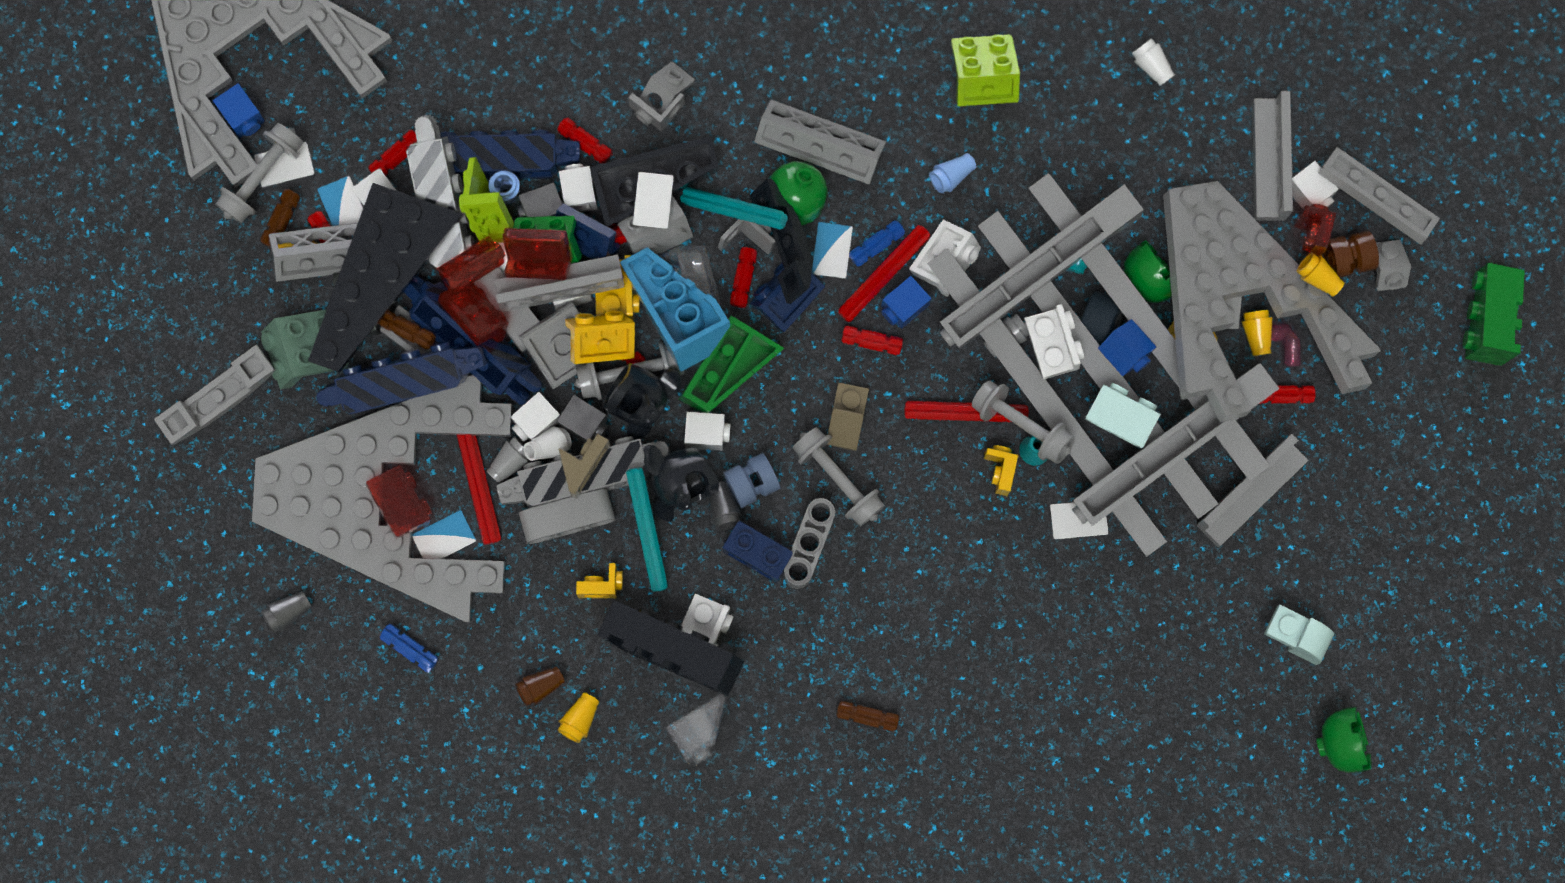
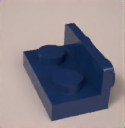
[556,203,620,259]
[750,263,825,332]
[722,521,793,584]

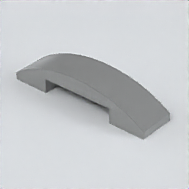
[154,345,275,445]

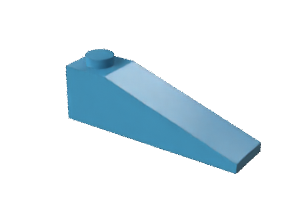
[620,247,731,371]

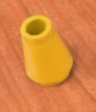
[1297,253,1344,297]
[1241,310,1273,356]
[558,693,599,743]

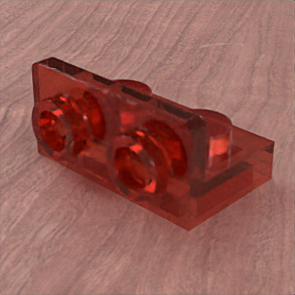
[1294,204,1336,257]
[502,228,573,280]
[436,236,506,295]
[438,279,509,346]
[365,465,432,539]

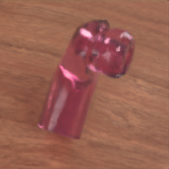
[1272,323,1301,366]

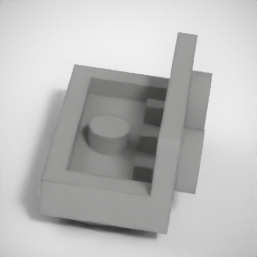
[618,195,693,255]

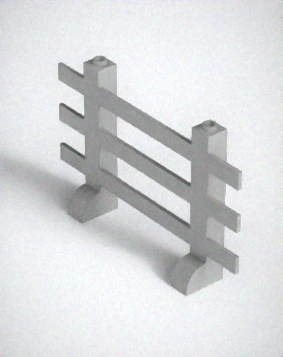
[927,173,1280,557]

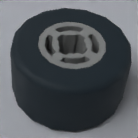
[1081,291,1124,346]

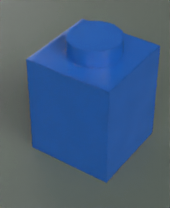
[212,83,265,139]
[881,276,932,329]
[1098,319,1157,376]

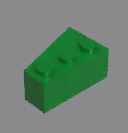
[1462,263,1525,366]
[678,315,784,413]

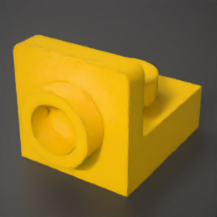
[983,445,1018,496]
[576,563,623,598]

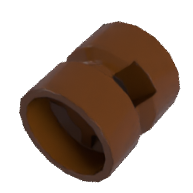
[1323,230,1379,278]

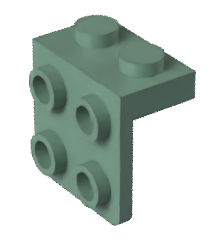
[261,309,348,390]

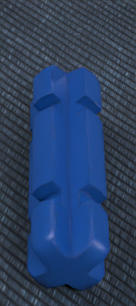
[849,220,905,267]
[380,624,438,672]

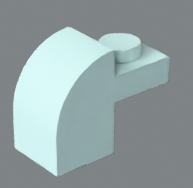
[1264,605,1334,665]

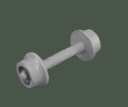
[215,123,303,224]
[574,342,684,400]
[972,380,1075,464]
[792,427,885,527]

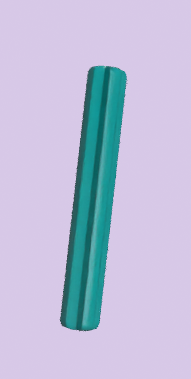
[680,187,788,230]
[626,467,668,591]

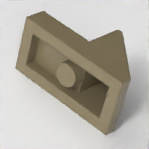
[827,382,869,451]
[559,434,610,499]

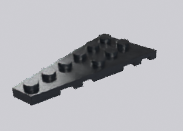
[308,183,463,373]

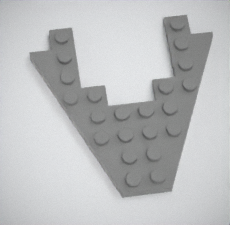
[151,0,392,188]
[1163,181,1380,422]
[252,375,513,622]

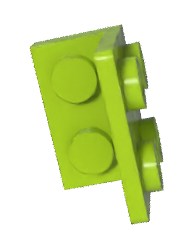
[951,35,1020,106]
[459,157,514,245]

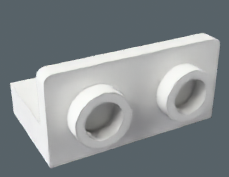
[909,220,981,297]
[1025,304,1084,380]
[681,594,734,646]

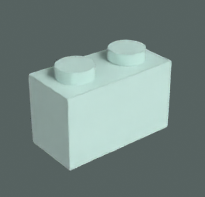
[1085,383,1161,449]

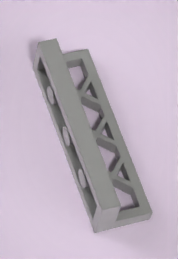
[1252,91,1293,221]
[754,100,886,185]
[1318,147,1440,245]
[269,223,358,282]
[494,254,625,313]
[1196,434,1309,547]

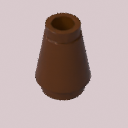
[515,666,565,707]

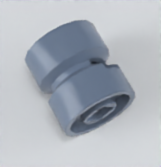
[723,452,781,509]

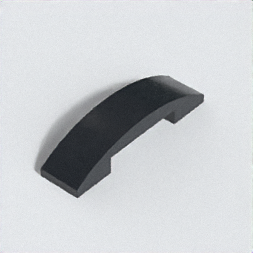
[750,179,812,304]

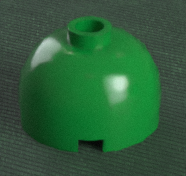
[769,161,828,225]
[1124,240,1172,303]
[1316,706,1372,773]

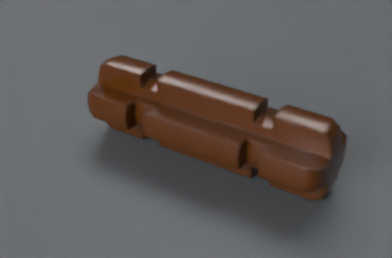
[260,189,300,248]
[379,310,436,350]
[836,701,899,732]

